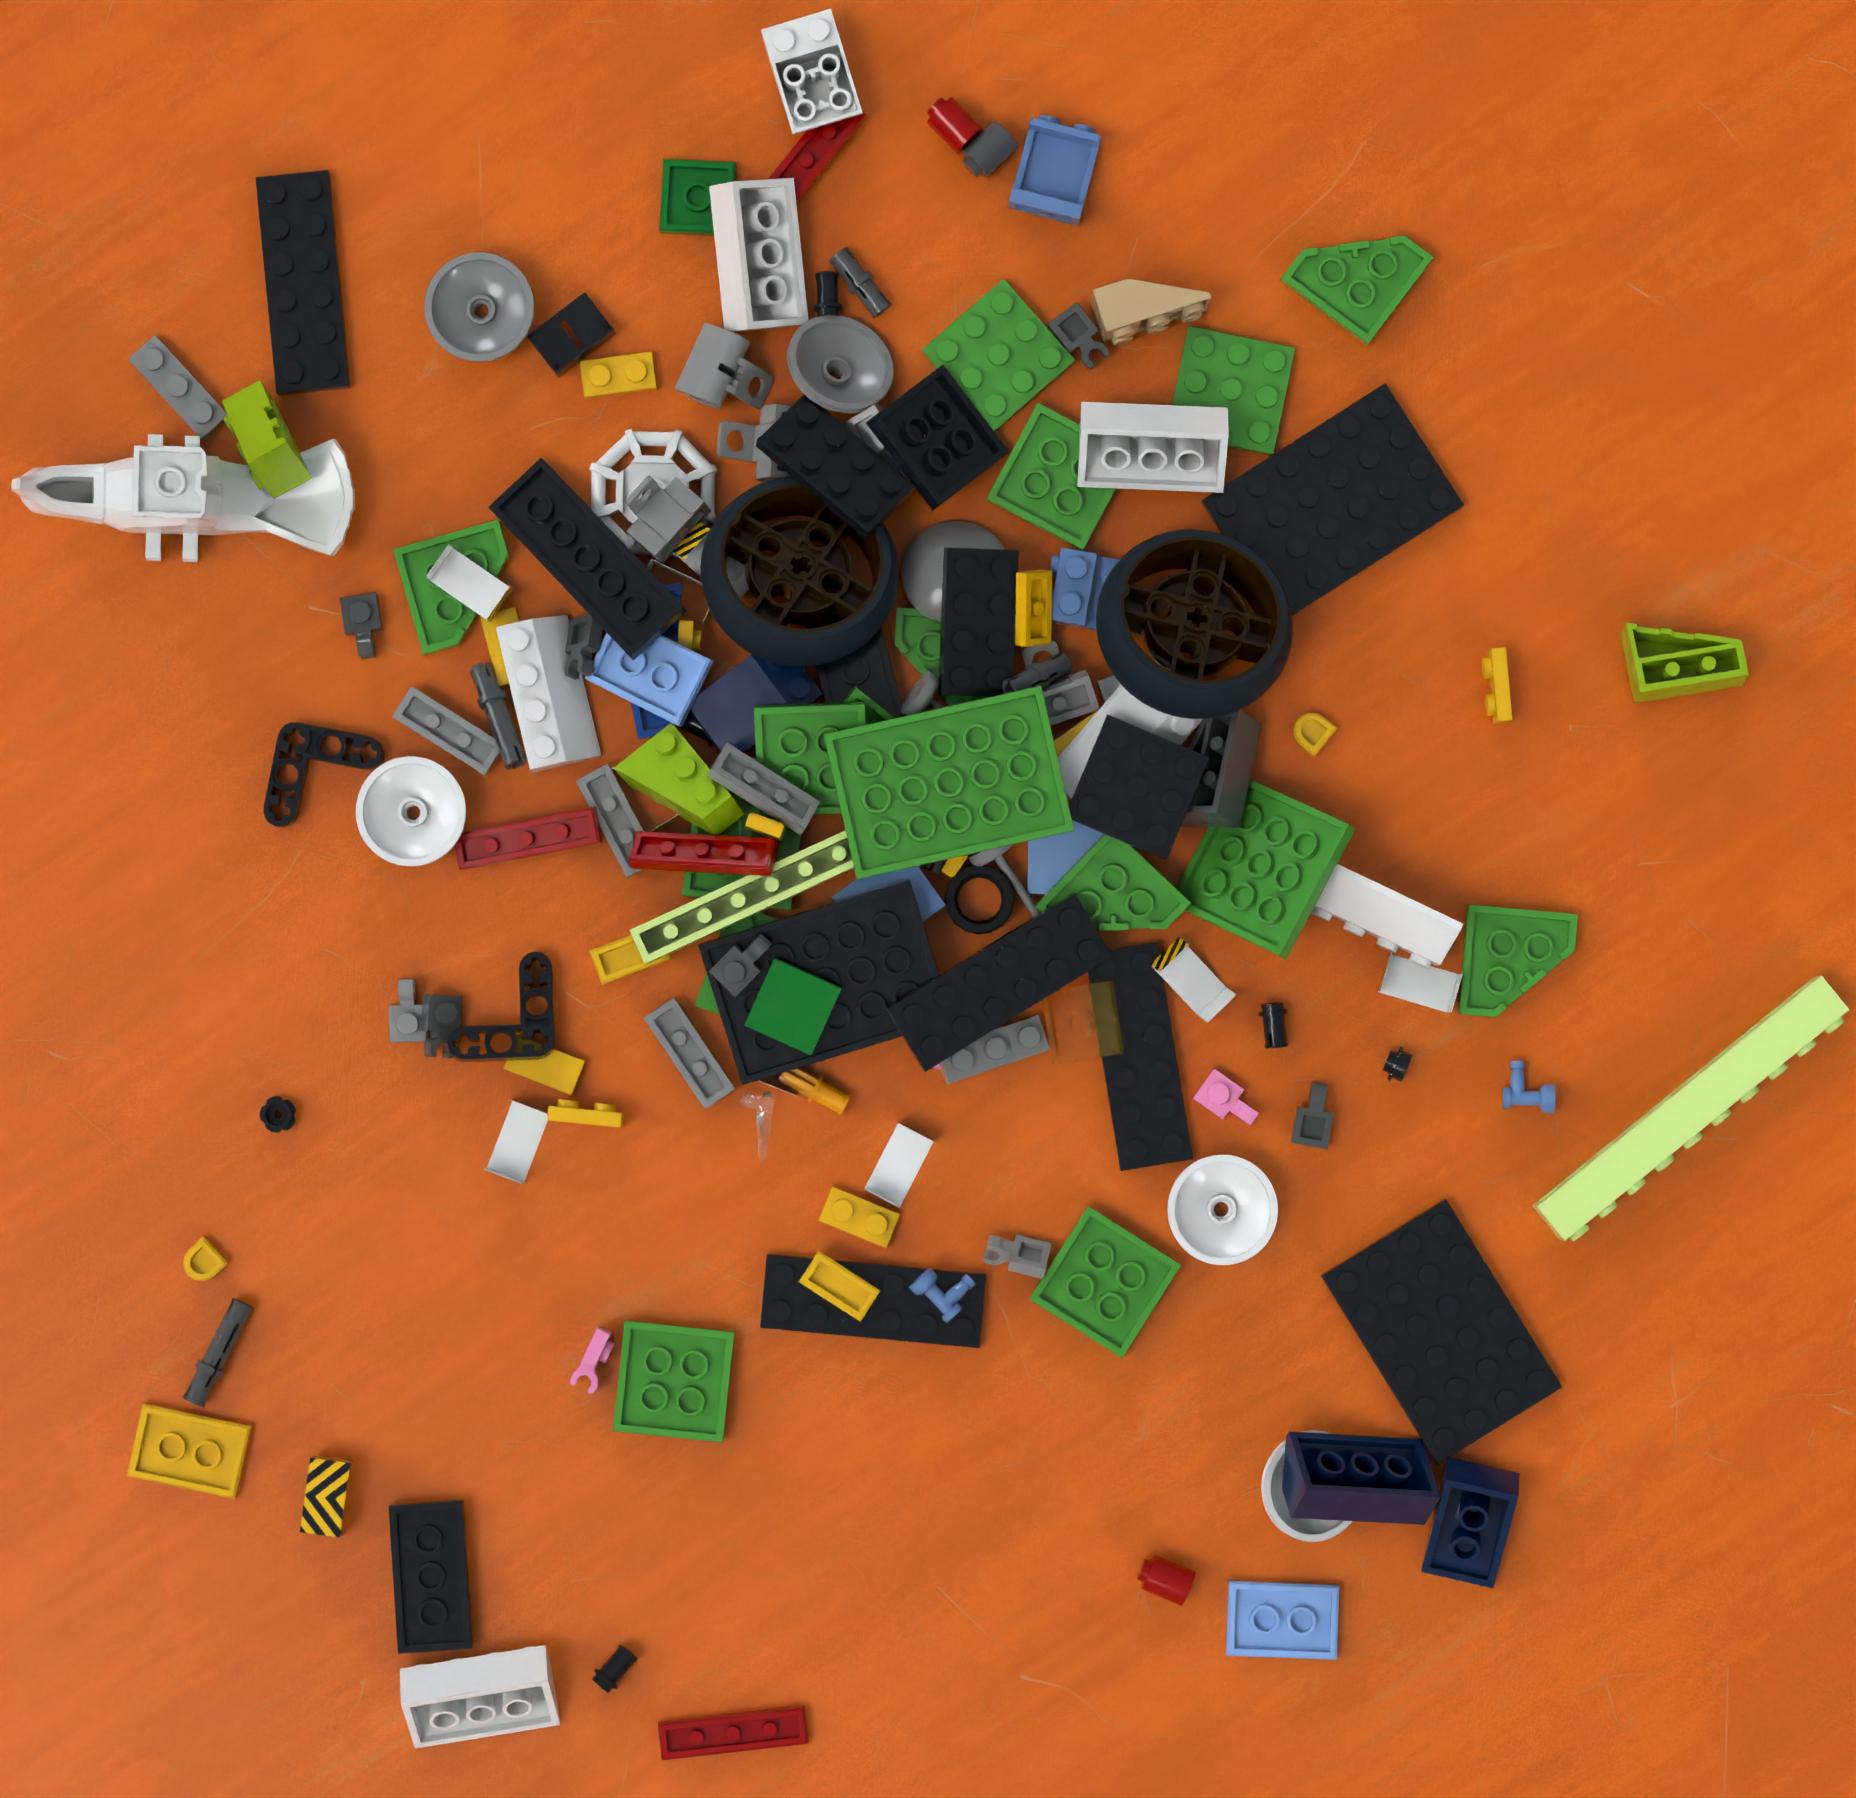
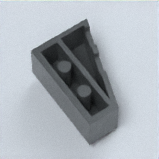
[1181,710,1262,828]

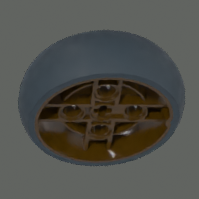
[700,477,899,667]
[1096,529,1293,719]

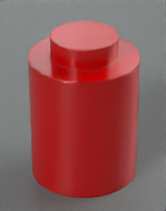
[927,97,983,154]
[1137,1555,1196,1606]

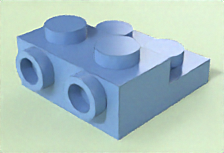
[1050,547,1119,631]

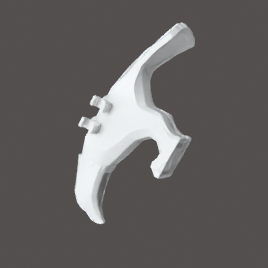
[11,434,355,562]

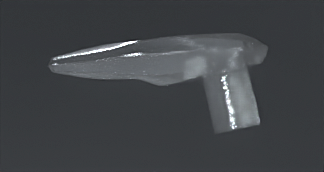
[741,1090,773,1161]

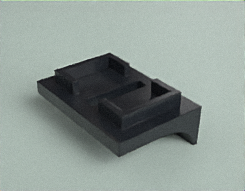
[527,292,616,377]

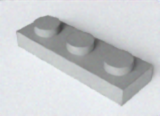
[128,335,227,441]
[392,686,500,776]
[707,743,820,835]
[576,764,644,878]
[644,998,736,1109]
[939,1015,1050,1085]

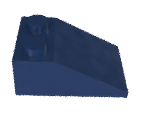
[690,654,823,753]
[1421,1457,1520,1588]

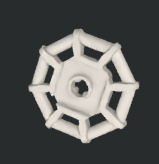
[589,429,718,558]

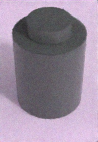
[962,121,1018,178]

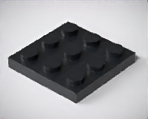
[866,365,1009,510]
[1069,714,1210,860]

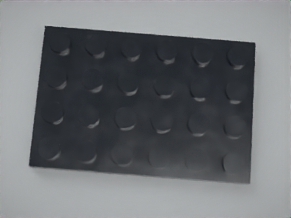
[1201,383,1464,616]
[698,879,939,1085]
[1320,1199,1562,1464]

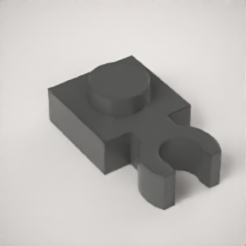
[1048,302,1109,371]
[564,614,603,680]
[421,994,462,1058]

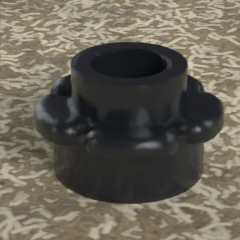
[1383,1047,1413,1082]
[260,1096,296,1133]

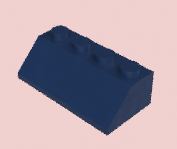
[1282,1431,1441,1525]

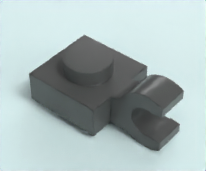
[340,592,383,659]
[709,933,772,997]
[1290,1082,1334,1149]

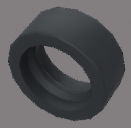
[945,865,1015,935]

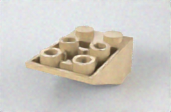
[1090,279,1211,346]

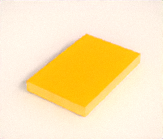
[127,1403,252,1499]

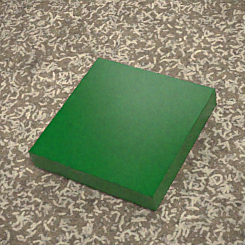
[659,159,736,236]
[744,957,842,1055]

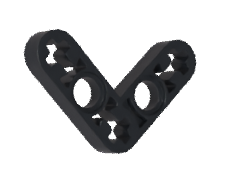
[264,723,384,827]
[447,952,555,1062]

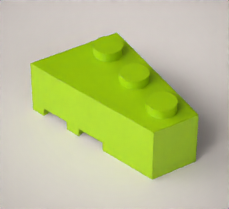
[222,380,312,499]
[1620,622,1749,703]
[614,723,745,835]

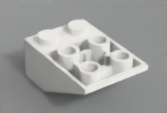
[761,9,863,135]

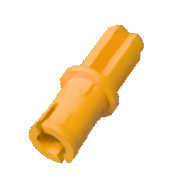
[779,1068,852,1116]

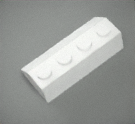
[709,178,809,332]
[1077,402,1229,493]
[496,615,602,773]
[1058,685,1203,801]
[1311,864,1463,969]
[400,1645,560,1749]

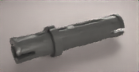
[469,662,527,770]
[183,1298,254,1408]

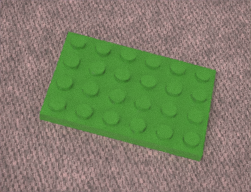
[824,686,1074,880]

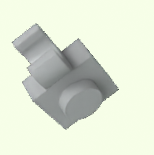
[389,979,428,1042]
[983,1234,1051,1279]

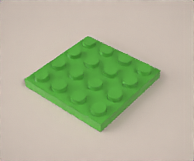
[1177,779,1355,960]

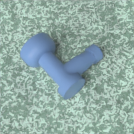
[1502,1061,1555,1113]
[909,1267,976,1323]

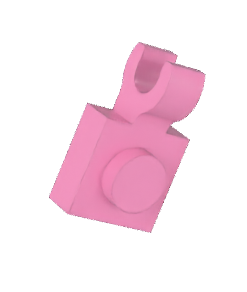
[1193,1069,1259,1126]
[570,1326,615,1394]

